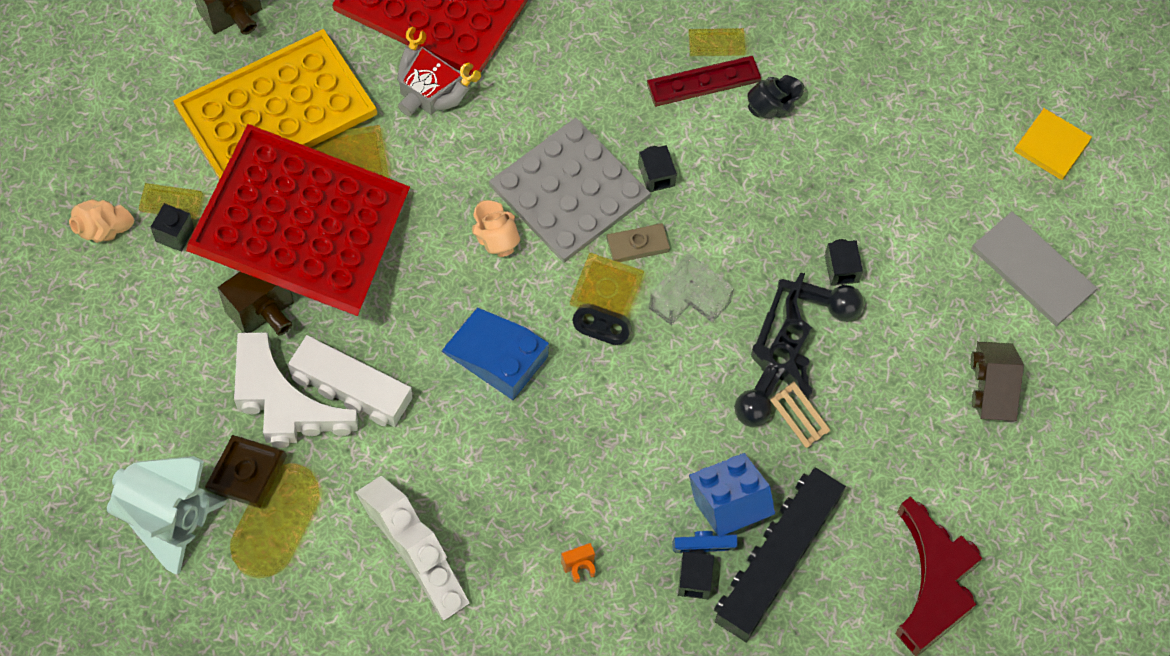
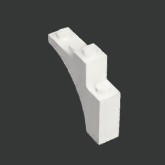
[234,333,358,448]
[355,476,469,620]

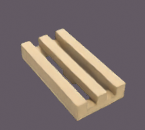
[770,382,831,448]

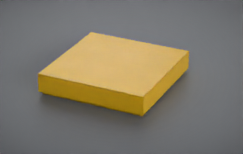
[1014,108,1092,180]

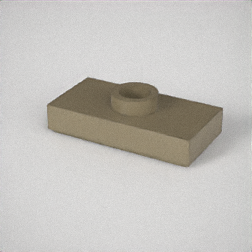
[606,223,670,264]

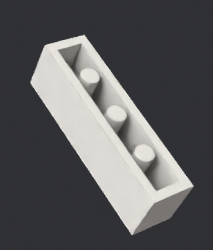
[288,335,413,427]

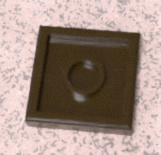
[205,435,287,508]

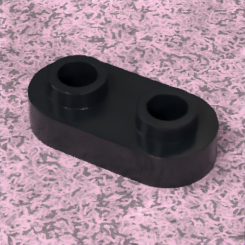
[572,303,632,345]

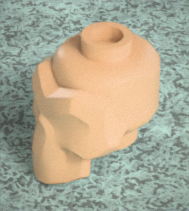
[69,199,134,243]
[472,200,521,257]

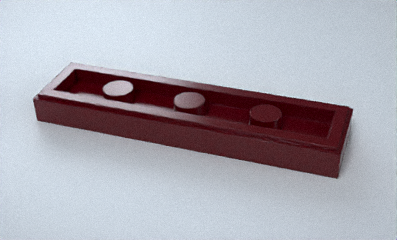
[647,55,761,107]

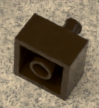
[195,0,262,35]
[217,272,294,336]

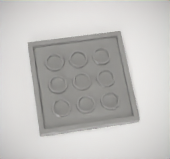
[489,117,651,263]

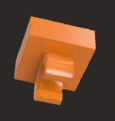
[561,543,595,583]

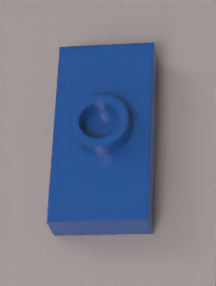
[672,531,737,553]

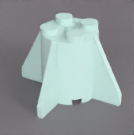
[107,456,228,575]

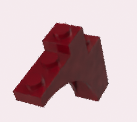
[895,496,983,656]

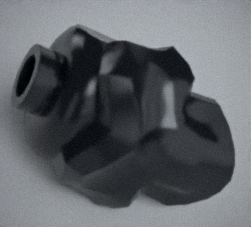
[747,75,804,119]

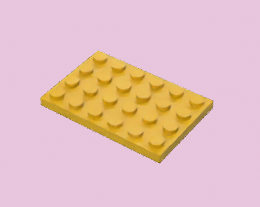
[173,29,377,180]

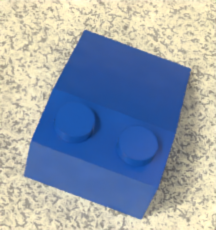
[441,307,549,400]

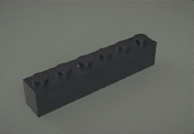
[714,467,846,643]

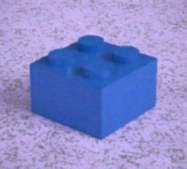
[689,453,775,537]

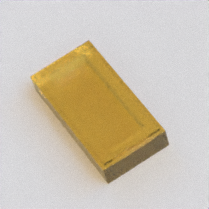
[688,28,745,56]
[139,183,203,220]

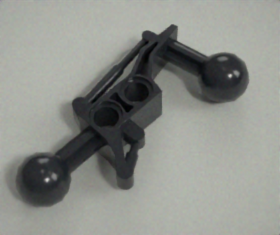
[734,272,864,427]

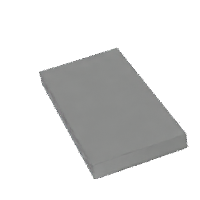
[971,212,1097,327]

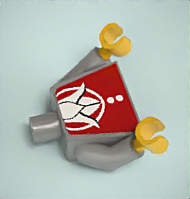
[397,27,481,116]

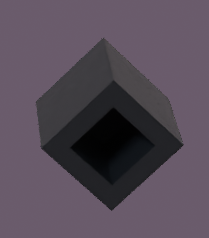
[638,145,677,192]
[150,203,195,252]
[824,239,863,286]
[677,550,714,600]

